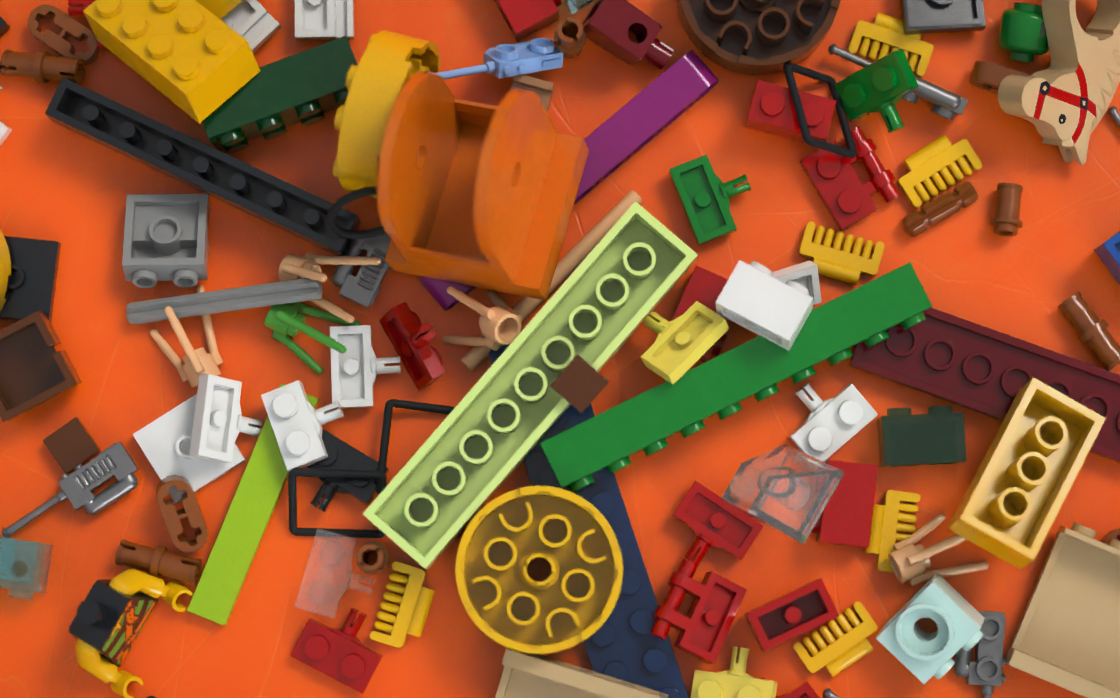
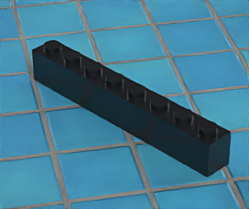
[45,77,361,256]

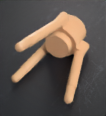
[278,252,381,323]
[150,285,224,388]
[443,286,523,351]
[888,514,989,586]

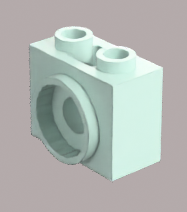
[876,573,985,684]

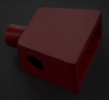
[582,0,674,70]

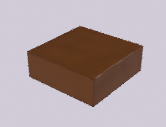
[550,354,609,414]
[42,417,101,474]

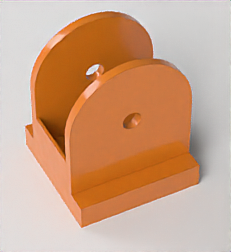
[377,72,589,301]

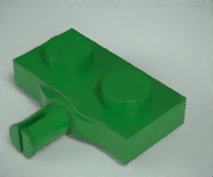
[834,49,919,133]
[669,154,751,246]

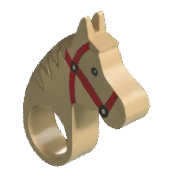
[998,0,1120,165]

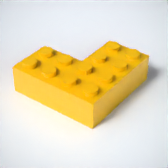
[83,0,260,124]

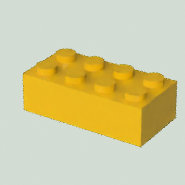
[948,377,1106,569]

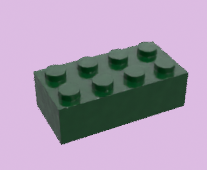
[202,36,358,154]

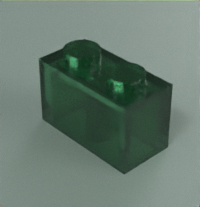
[877,405,967,468]

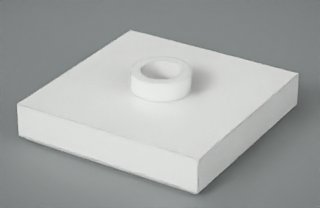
[133,394,246,503]

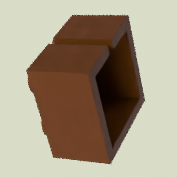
[0,310,82,422]

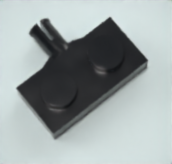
[305,429,389,512]

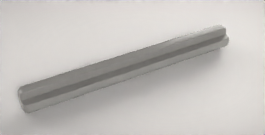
[126,278,323,324]

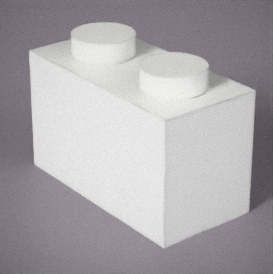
[715,260,813,351]

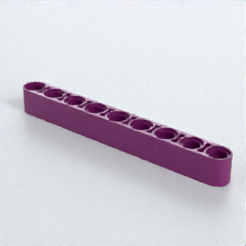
[419,50,719,311]

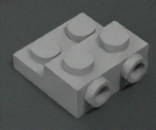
[122,194,209,288]

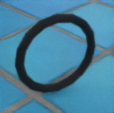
[326,186,386,239]

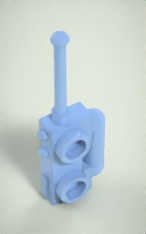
[428,38,563,80]

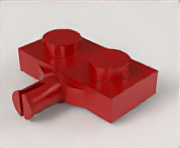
[379,301,445,391]
[673,481,763,566]
[290,608,383,694]

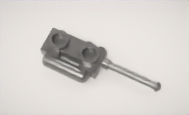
[828,44,968,121]
[332,228,392,309]
[1,442,140,538]
[954,611,1006,698]

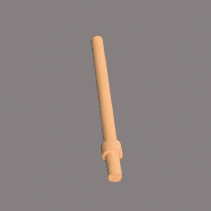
[461,190,643,371]

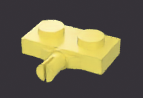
[641,301,729,385]
[690,646,778,698]

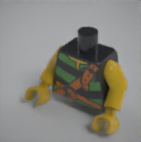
[68,569,193,698]

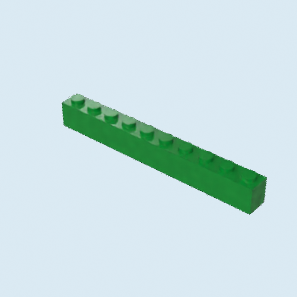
[540,262,932,492]

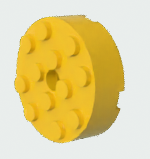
[333,30,441,198]
[455,486,623,654]

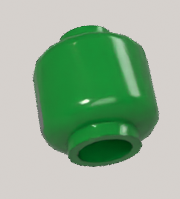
[998,2,1049,62]

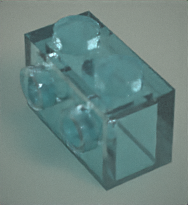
[0,537,53,600]

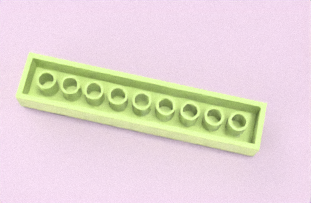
[363,201,698,570]

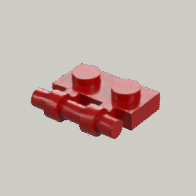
[800,127,901,231]
[650,559,747,664]

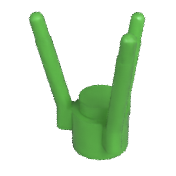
[264,302,361,374]

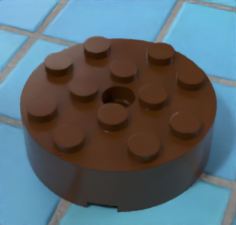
[677,0,840,75]

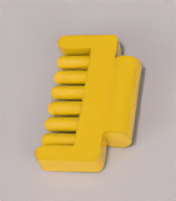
[848,12,934,78]
[898,135,982,208]
[798,221,885,285]
[864,490,921,573]
[370,561,435,648]
[793,601,878,677]

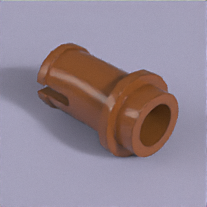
[990,183,1023,236]

